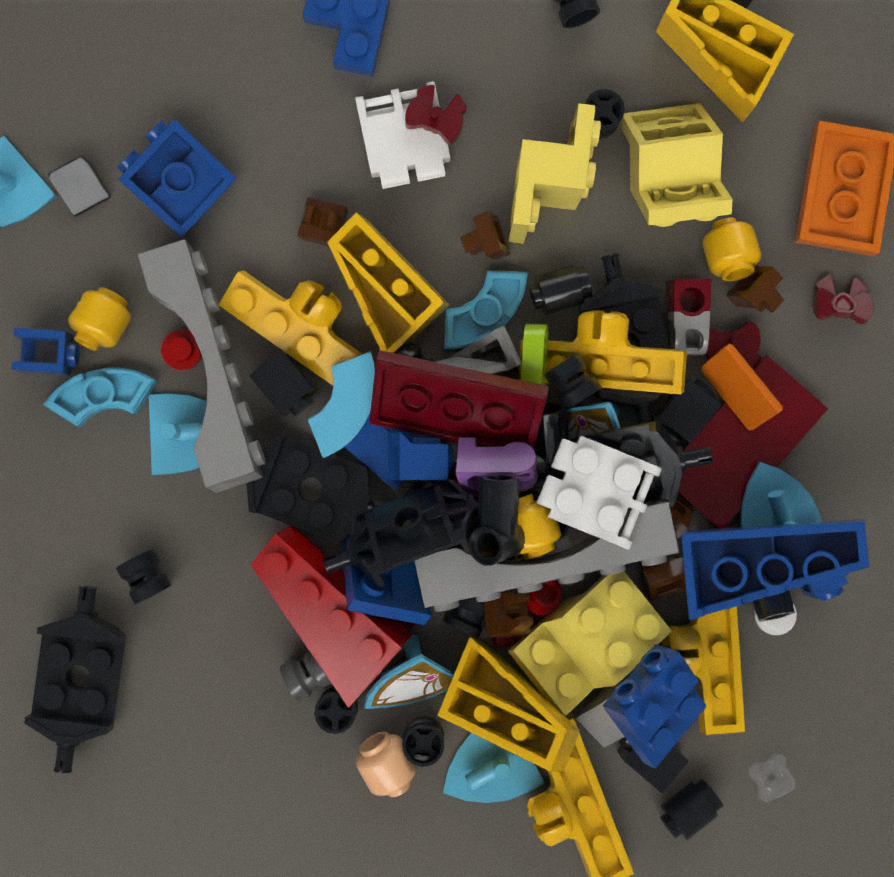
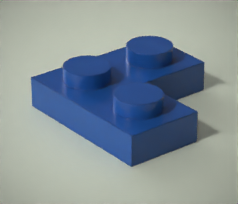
[303,0,390,77]

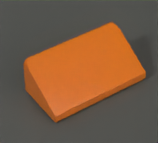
[701,344,783,431]

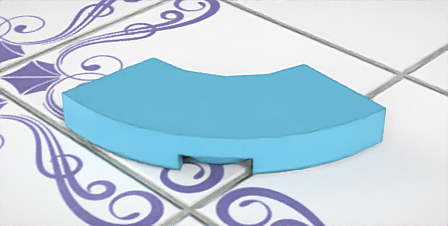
[444,270,528,351]
[308,351,375,458]
[43,367,158,427]

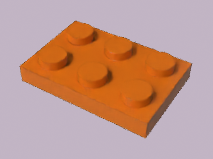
[794,120,894,257]

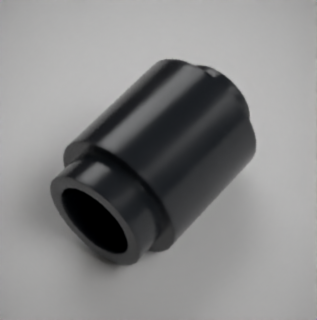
[529,265,592,315]
[659,779,723,841]

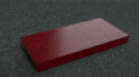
[369,350,549,450]
[678,355,828,529]

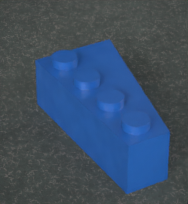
[681,519,869,620]

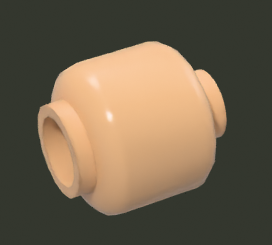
[355,731,417,797]

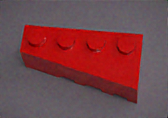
[250,526,413,708]

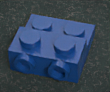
[117,119,237,238]
[602,644,706,768]

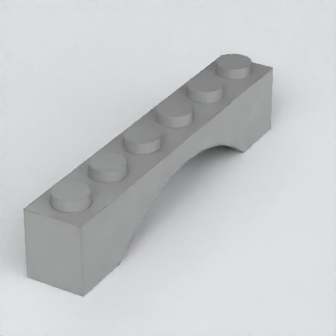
[138,239,266,493]
[415,499,679,612]

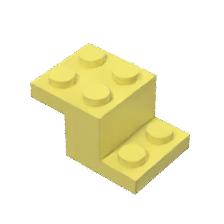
[508,103,601,244]
[621,103,733,227]
[508,571,672,716]

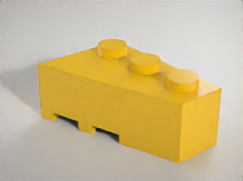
[656,0,794,123]
[327,212,450,354]
[437,637,580,772]

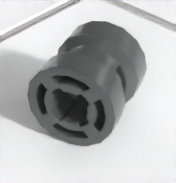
[280,649,332,702]

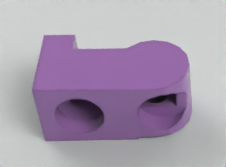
[456,438,538,494]

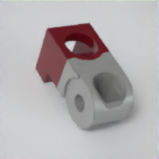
[666,279,712,355]

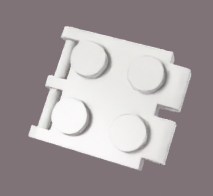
[355,81,450,189]
[537,436,662,550]

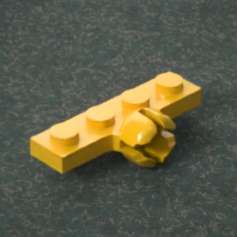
[219,270,375,386]
[518,310,687,395]
[661,606,745,735]
[527,716,634,877]

